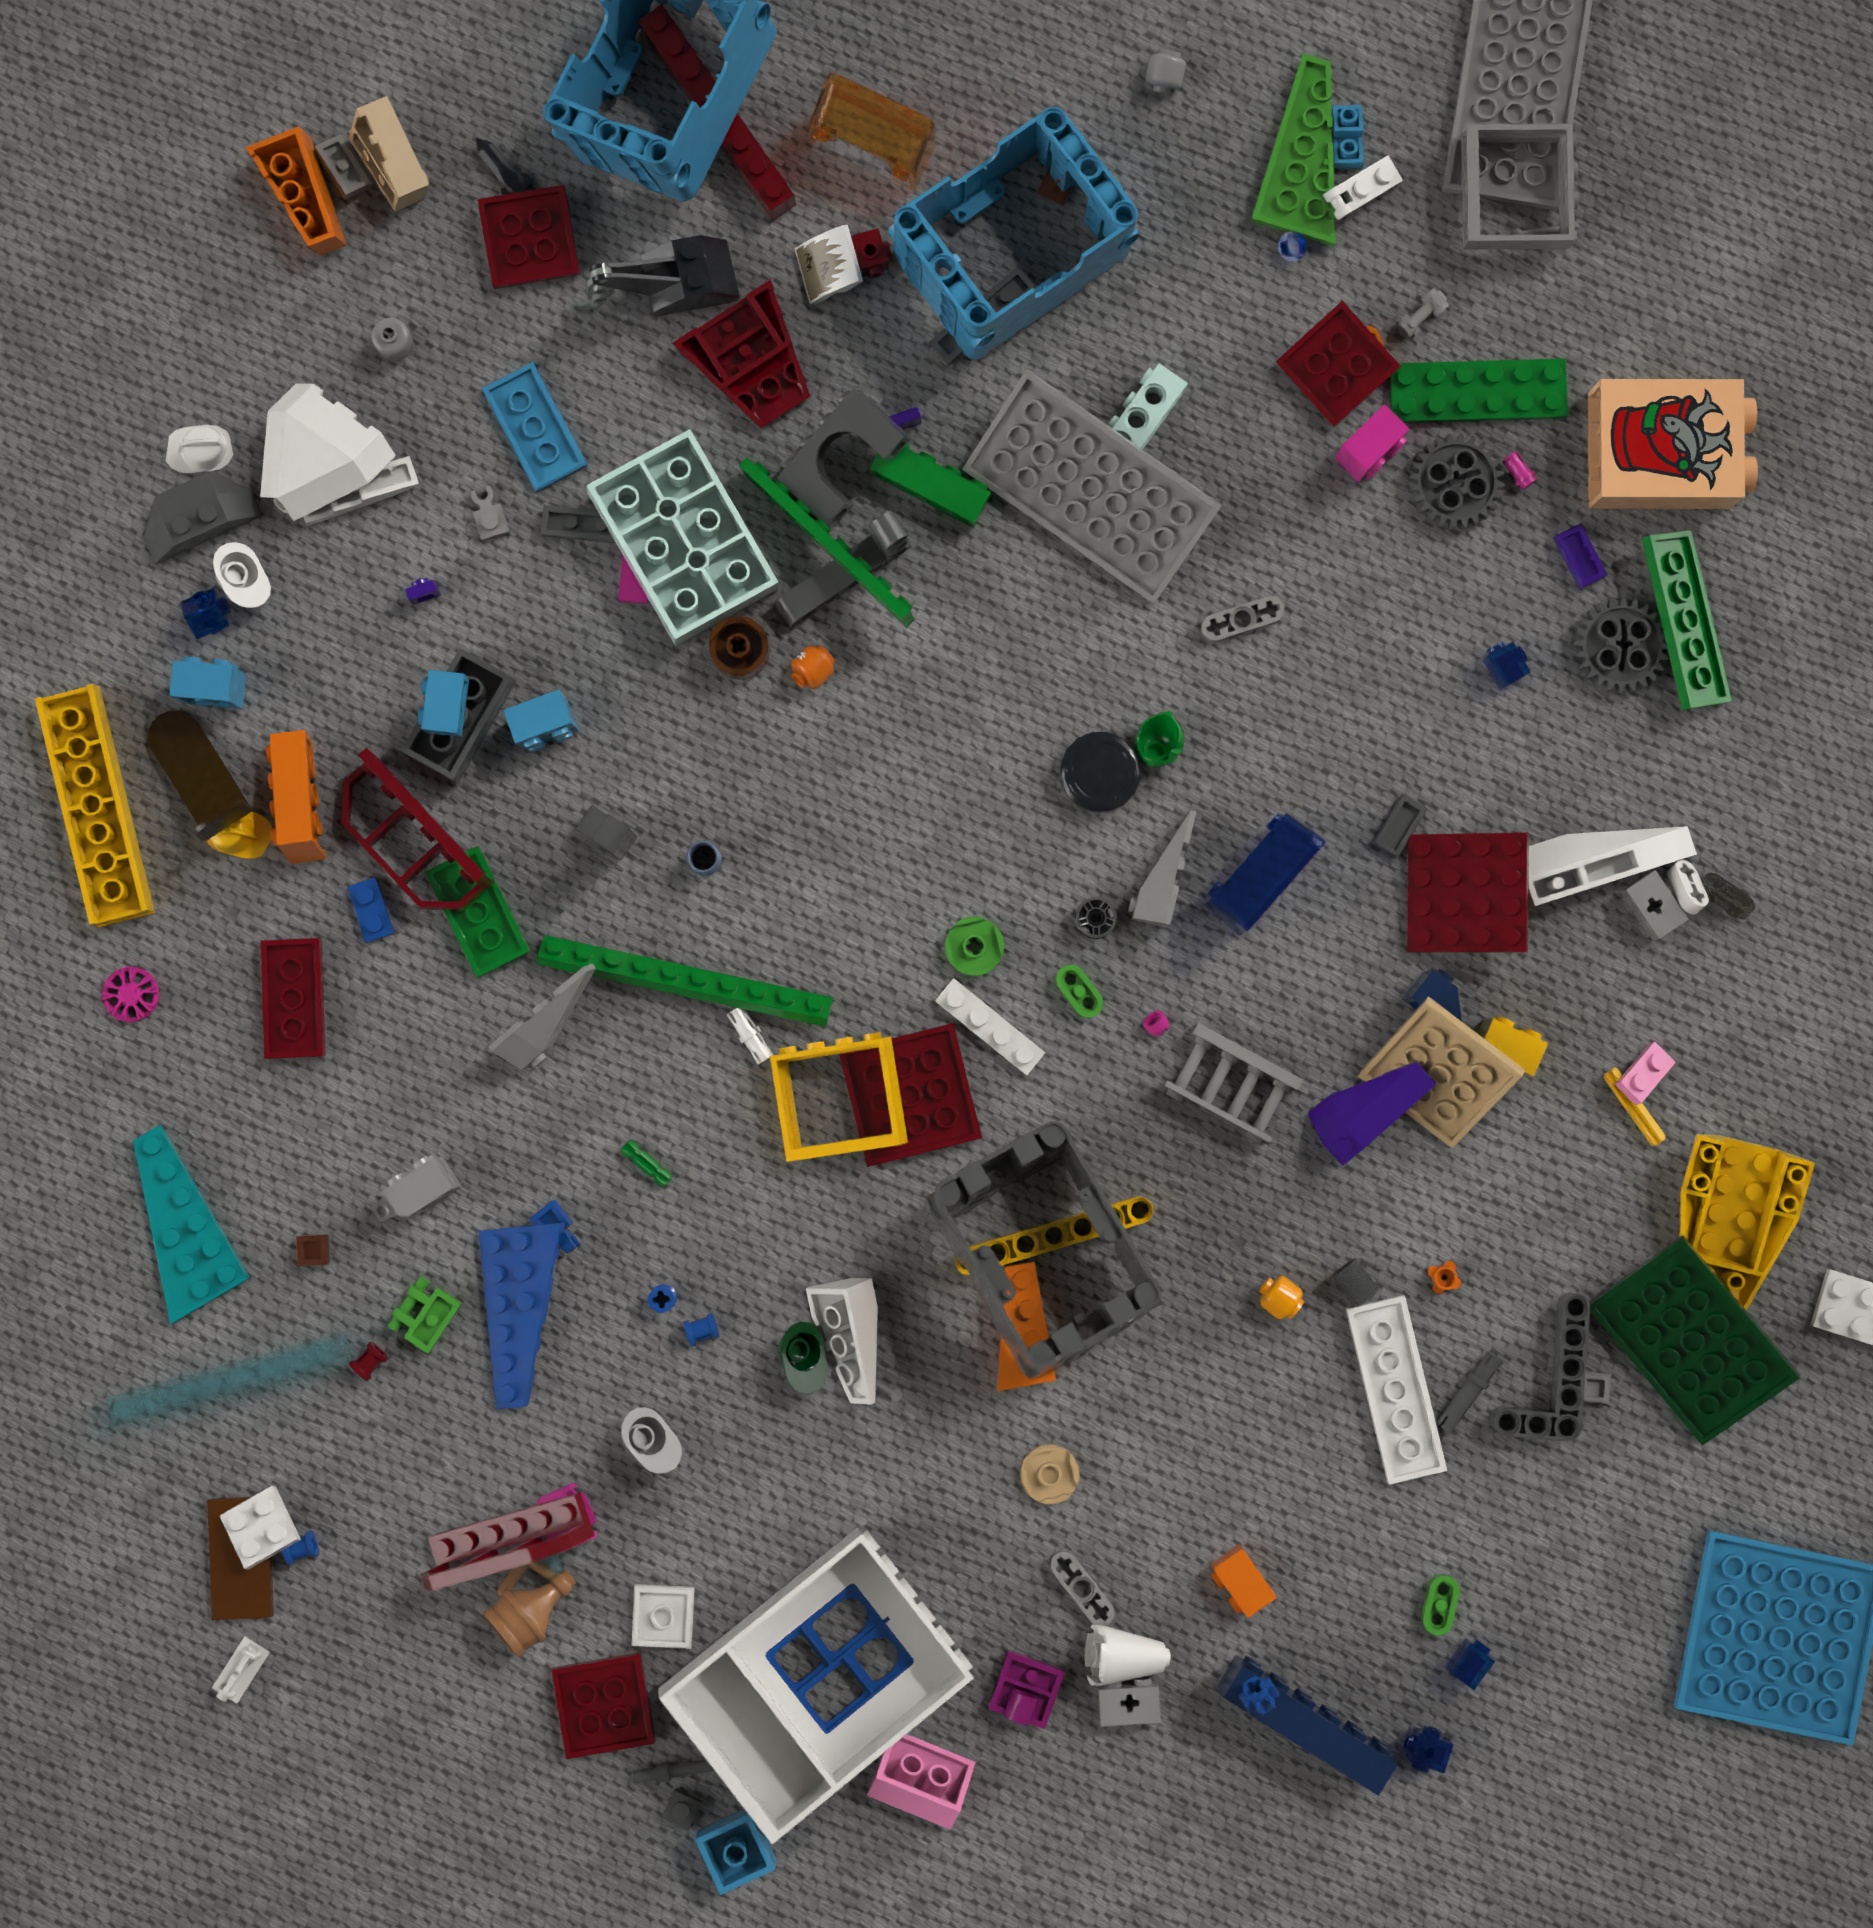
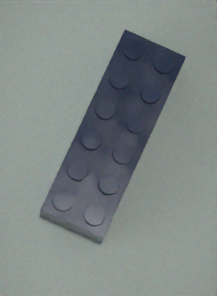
[1217,1655,1398,1796]

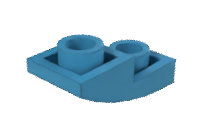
[1332,105,1364,170]

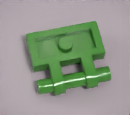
[387,1275,463,1354]

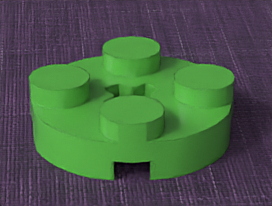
[945,917,1004,976]

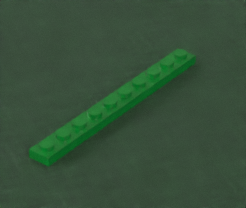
[537,935,833,1027]

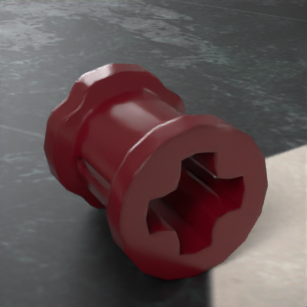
[349,1341,389,1381]

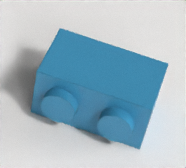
[418,670,469,737]

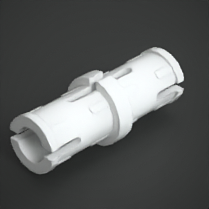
[727,1008,774,1065]

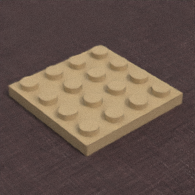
[1358,997,1525,1148]

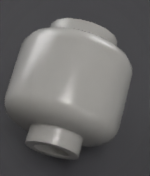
[1145,49,1186,95]
[372,318,413,360]

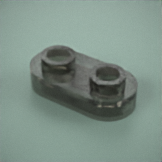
[1701,873,1755,920]

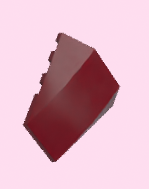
[672,279,810,428]

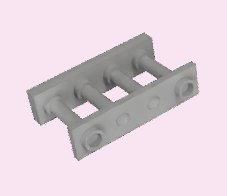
[1163,1023,1303,1145]

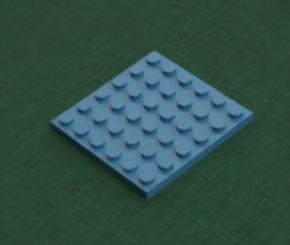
[1674,1530,1873,1746]

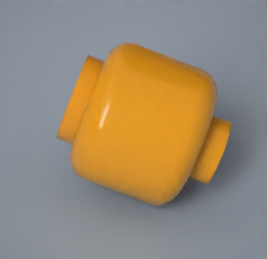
[1259,1275,1304,1320]

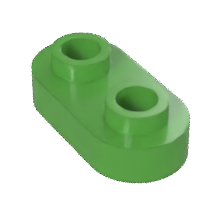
[1056,964,1103,1018]
[1421,1574,1460,1635]

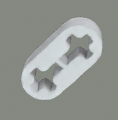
[1667,860,1709,915]

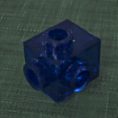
[181,588,231,639]
[1403,1725,1454,1773]

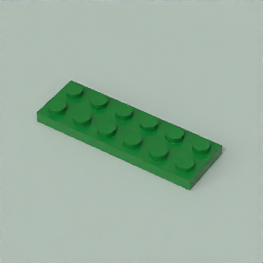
[1389,358,1568,423]
[1641,530,1732,711]

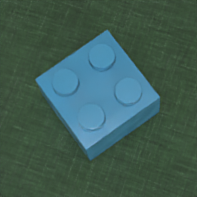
[169,657,246,709]
[503,690,578,753]
[695,1809,777,1895]

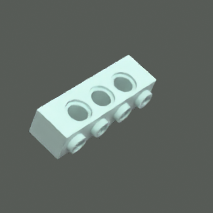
[1108,363,1188,450]

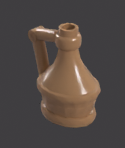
[483,1560,576,1658]

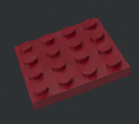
[1407,832,1529,953]
[839,1023,982,1167]

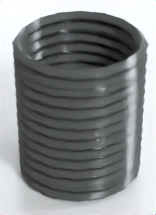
[1331,1258,1379,1307]

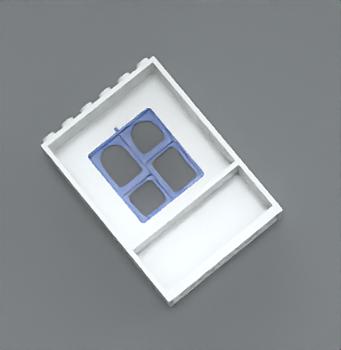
[658,1528,974,1844]

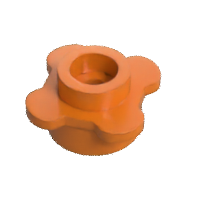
[1427,1261,1461,1294]

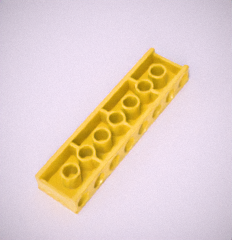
[34,684,155,928]

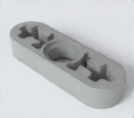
[1201,596,1284,642]
[1050,1550,1114,1626]

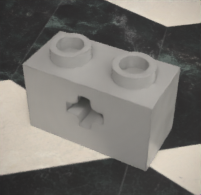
[1620,870,1689,941]
[1097,1676,1161,1727]

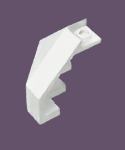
[260,384,396,521]

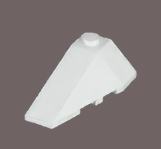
[806,1278,878,1404]

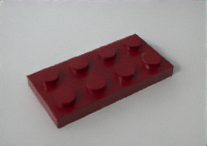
[260,938,326,1059]

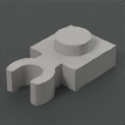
[471,486,511,542]

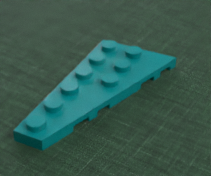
[133,1125,250,1324]

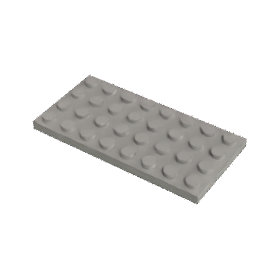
[1442,0,1593,211]
[962,370,1222,604]

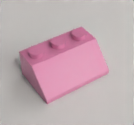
[867,1734,975,1830]

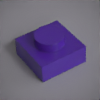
[405,578,441,605]

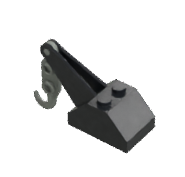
[570,235,740,317]

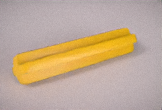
[1603,1067,1665,1146]

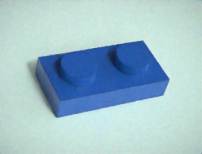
[347,877,395,943]

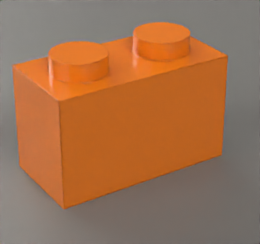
[1210,1544,1277,1618]

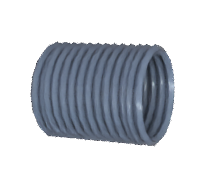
[687,841,722,876]

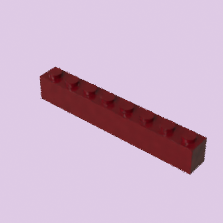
[638,4,796,221]

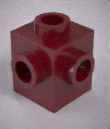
[851,228,893,279]

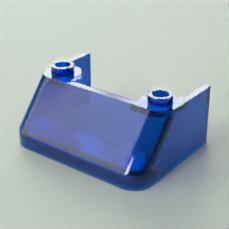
[1204,813,1326,936]

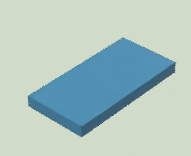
[481,362,588,493]

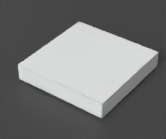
[631,1584,695,1649]

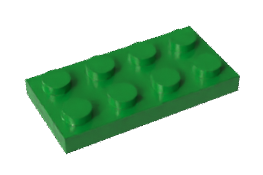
[425,846,531,978]

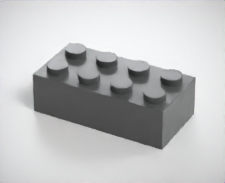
[401,648,516,784]

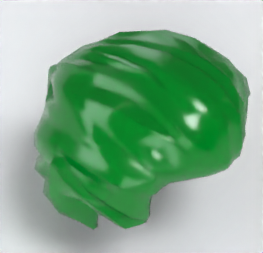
[1134,711,1184,768]

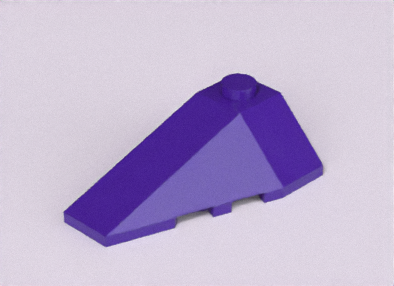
[1308,1061,1436,1166]

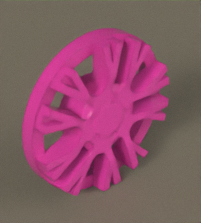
[102,967,159,1022]

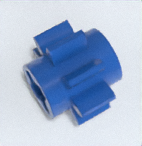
[1239,1675,1280,1716]

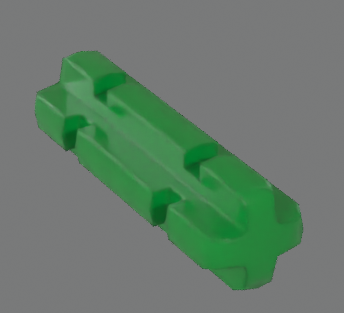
[621,1140,673,1187]

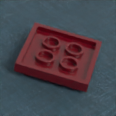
[477,185,581,289]
[1275,300,1401,428]
[551,1652,656,1759]

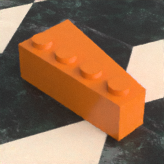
[245,126,347,256]
[266,730,326,864]
[997,1260,1056,1391]

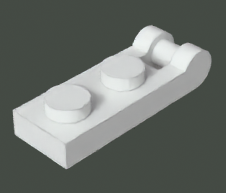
[1323,156,1403,220]

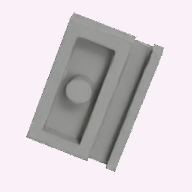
[314,129,376,200]

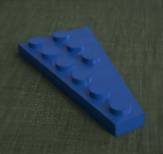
[479,1222,565,1409]

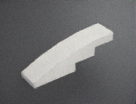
[303,456,419,526]

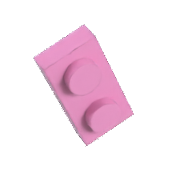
[1615,1042,1676,1105]

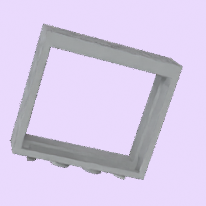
[1461,124,1579,250]

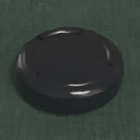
[1060,732,1141,813]

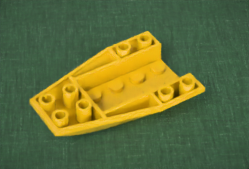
[1679,1134,1815,1311]

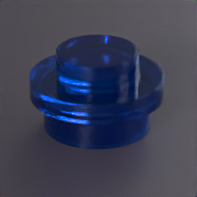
[1278,231,1307,261]

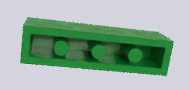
[870,444,991,528]

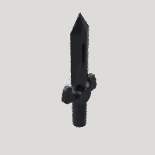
[476,137,533,195]

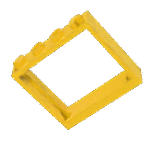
[770,1032,908,1162]

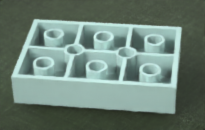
[586,429,779,646]

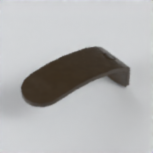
[148,711,252,840]

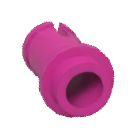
[1502,451,1537,490]

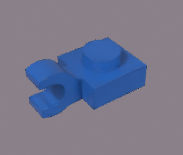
[529,1200,581,1253]

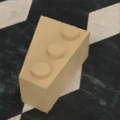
[349,96,429,212]

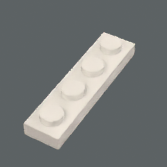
[935,978,1045,1076]

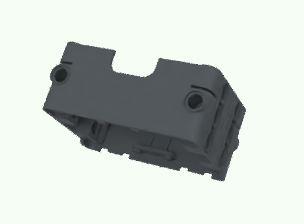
[926,1121,1162,1379]

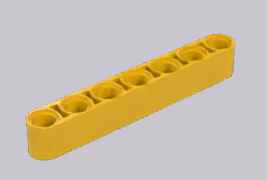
[955,1196,1153,1275]

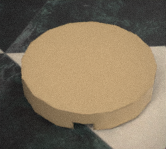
[1020,1444,1079,1505]

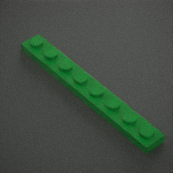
[739,458,915,628]

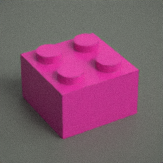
[1335,404,1410,483]

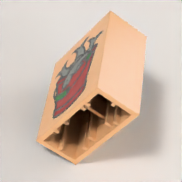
[1588,379,1758,509]

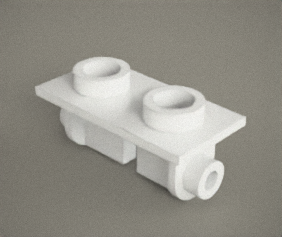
[212,1636,270,1704]

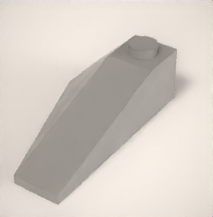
[1128,810,1196,928]

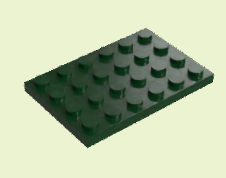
[1589,1235,1800,1446]

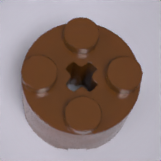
[709,616,770,680]

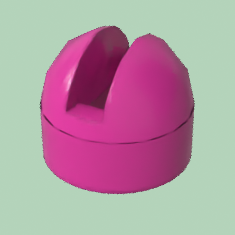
[1143,1010,1169,1036]

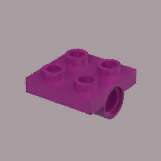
[988,1650,1065,1729]

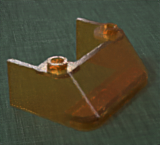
[809,73,935,191]

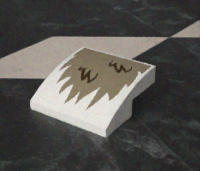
[794,225,863,304]

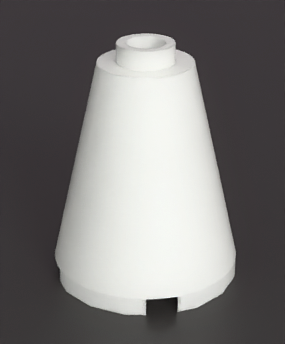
[1085,1624,1170,1686]

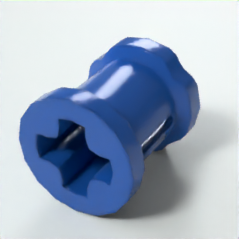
[648,1284,677,1313]
[683,1313,720,1347]
[282,1530,319,1565]

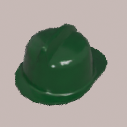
[778,1322,828,1394]

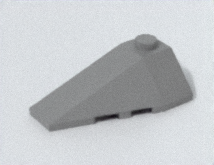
[489,964,596,1070]

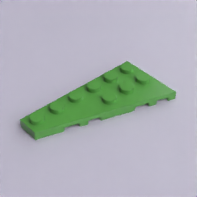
[1250,53,1336,247]

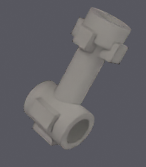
[1397,288,1449,338]

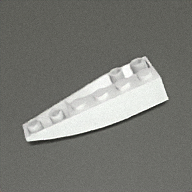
[1529,826,1697,908]

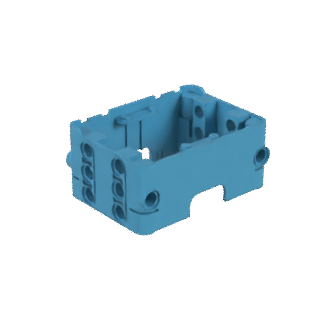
[543,0,777,201]
[888,107,1140,359]

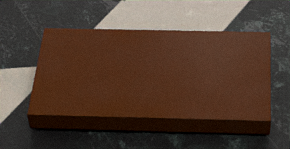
[207,1496,274,1620]

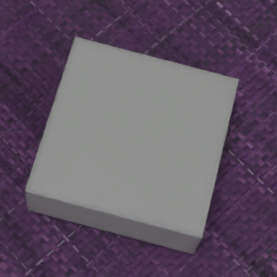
[1584,1372,1611,1404]

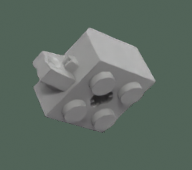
[371,1155,462,1222]

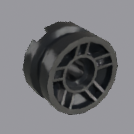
[1075,897,1117,939]

